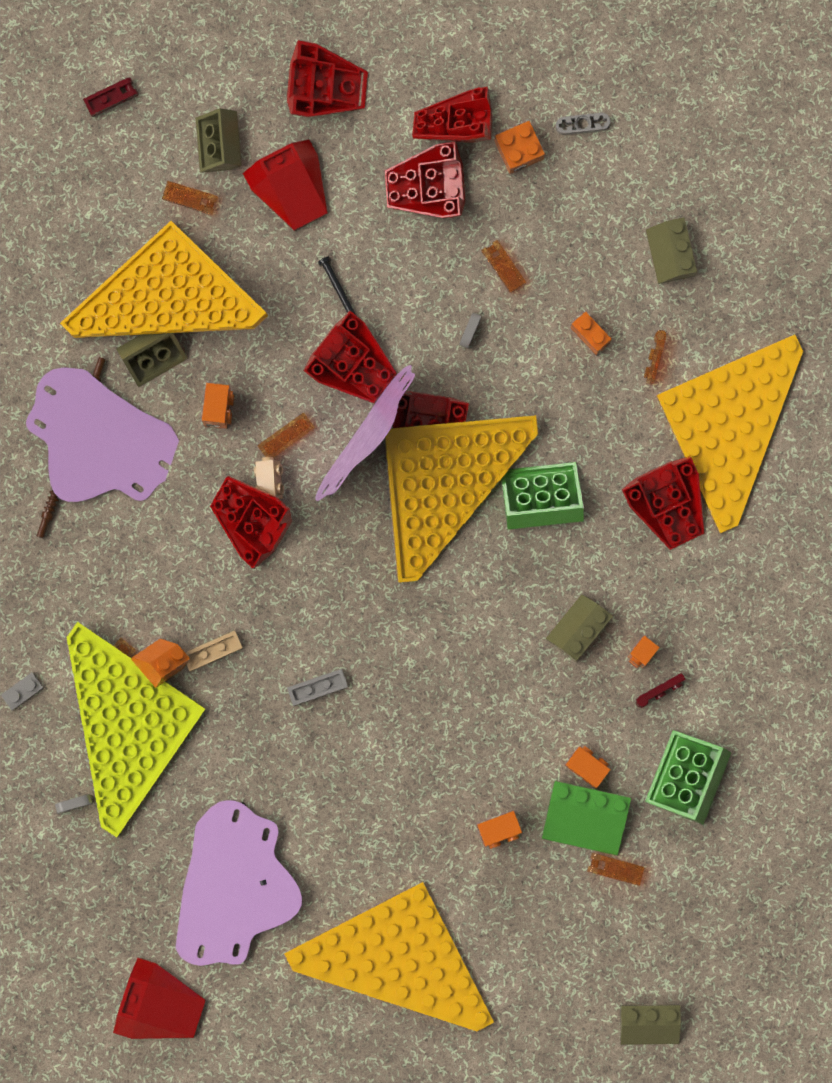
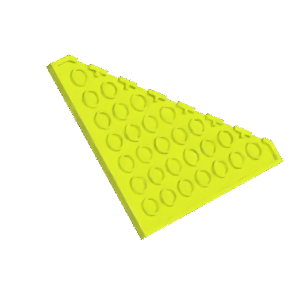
[66,622,205,838]

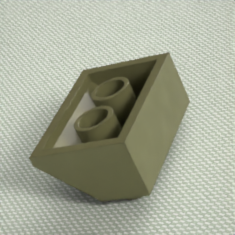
[195,108,242,173]
[646,217,697,284]
[116,333,188,387]
[546,594,613,663]
[620,1004,681,1045]

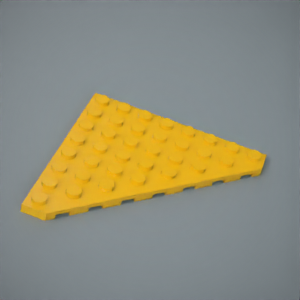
[60,221,268,338]
[657,334,803,534]
[385,415,538,583]
[284,882,494,1031]

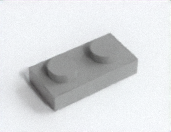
[1,672,44,711]

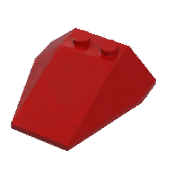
[287,40,368,117]

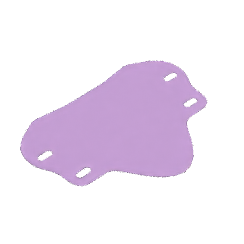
[315,365,415,501]
[26,368,179,502]
[175,800,302,966]

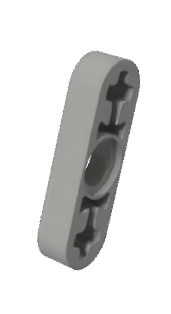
[556,113,610,135]

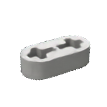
[459,313,482,349]
[55,794,93,814]

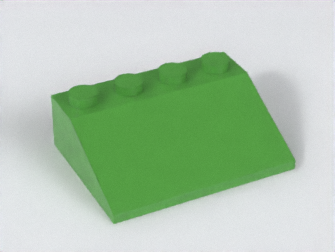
[501,462,584,530]
[645,730,731,825]
[542,781,631,856]

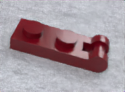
[83,77,139,117]
[635,673,685,708]

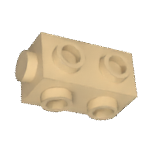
[254,457,284,499]

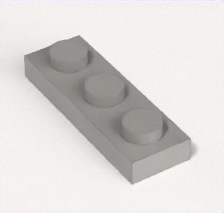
[287,669,348,706]

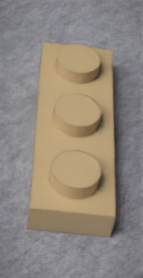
[185,631,243,672]

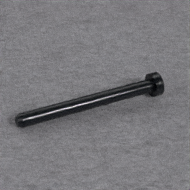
[318,256,357,316]

